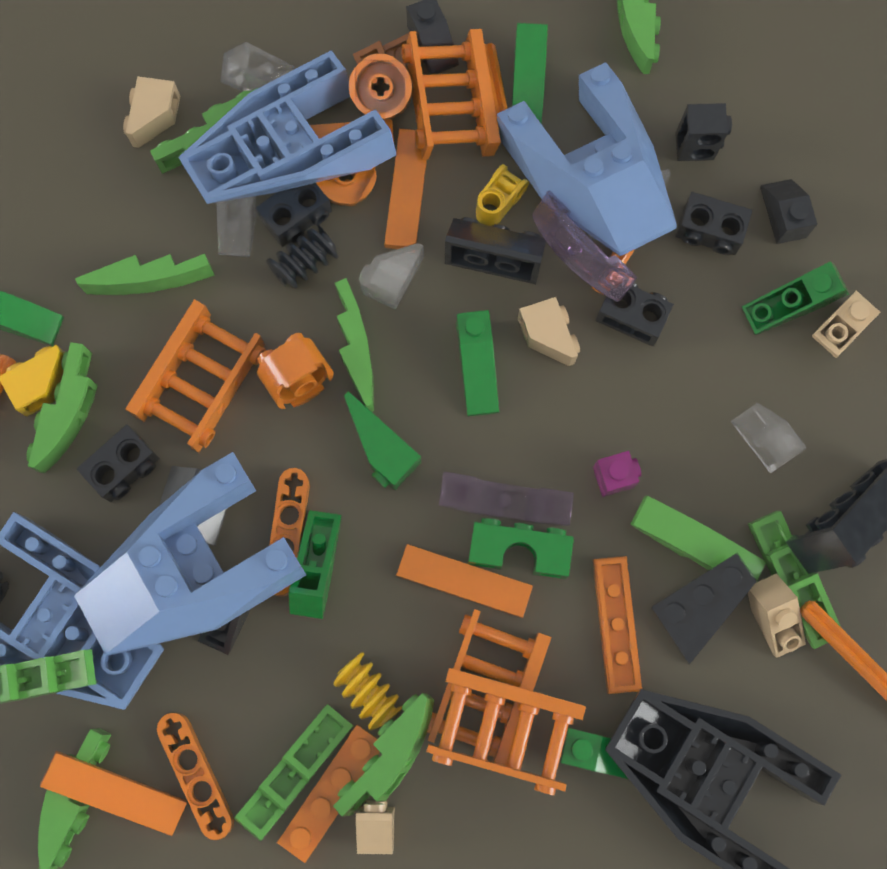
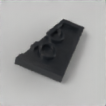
[652,552,757,665]

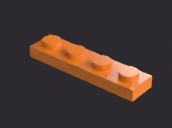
[277,724,380,863]

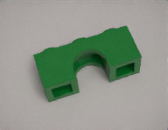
[468,518,574,580]

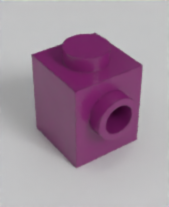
[593,451,642,497]

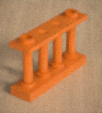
[402,29,501,160]
[125,299,265,453]
[427,609,552,766]
[426,668,586,796]

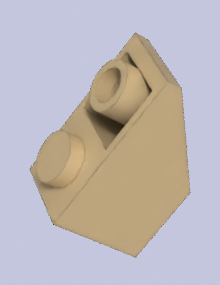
[123,76,181,148]
[812,291,881,358]
[518,297,580,366]
[748,574,806,658]
[356,800,395,854]

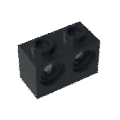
[675,103,732,161]
[256,183,332,247]
[675,192,752,255]
[595,278,674,346]
[77,425,160,502]

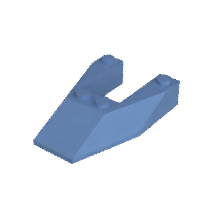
[179,50,397,204]
[497,62,677,256]
[74,452,306,656]
[0,512,164,710]

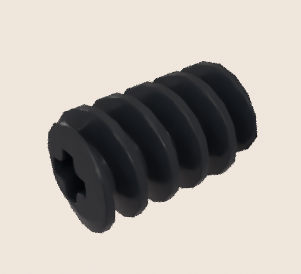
[266,224,339,289]

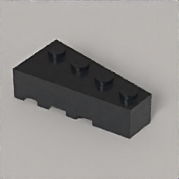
[786,459,887,574]

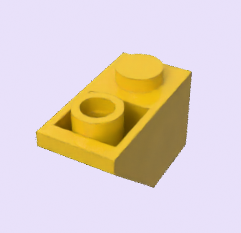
[0,345,65,417]

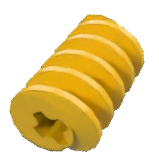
[333,652,402,730]

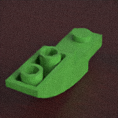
[617,0,661,74]
[150,88,258,174]
[27,342,98,473]
[333,693,434,817]
[38,728,111,869]

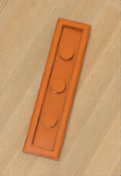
[384,128,427,251]
[396,544,533,618]
[592,556,642,694]
[40,751,187,836]

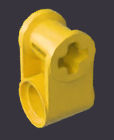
[476,164,529,226]

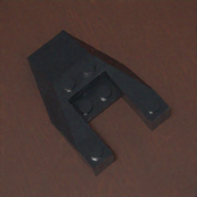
[605,689,841,869]

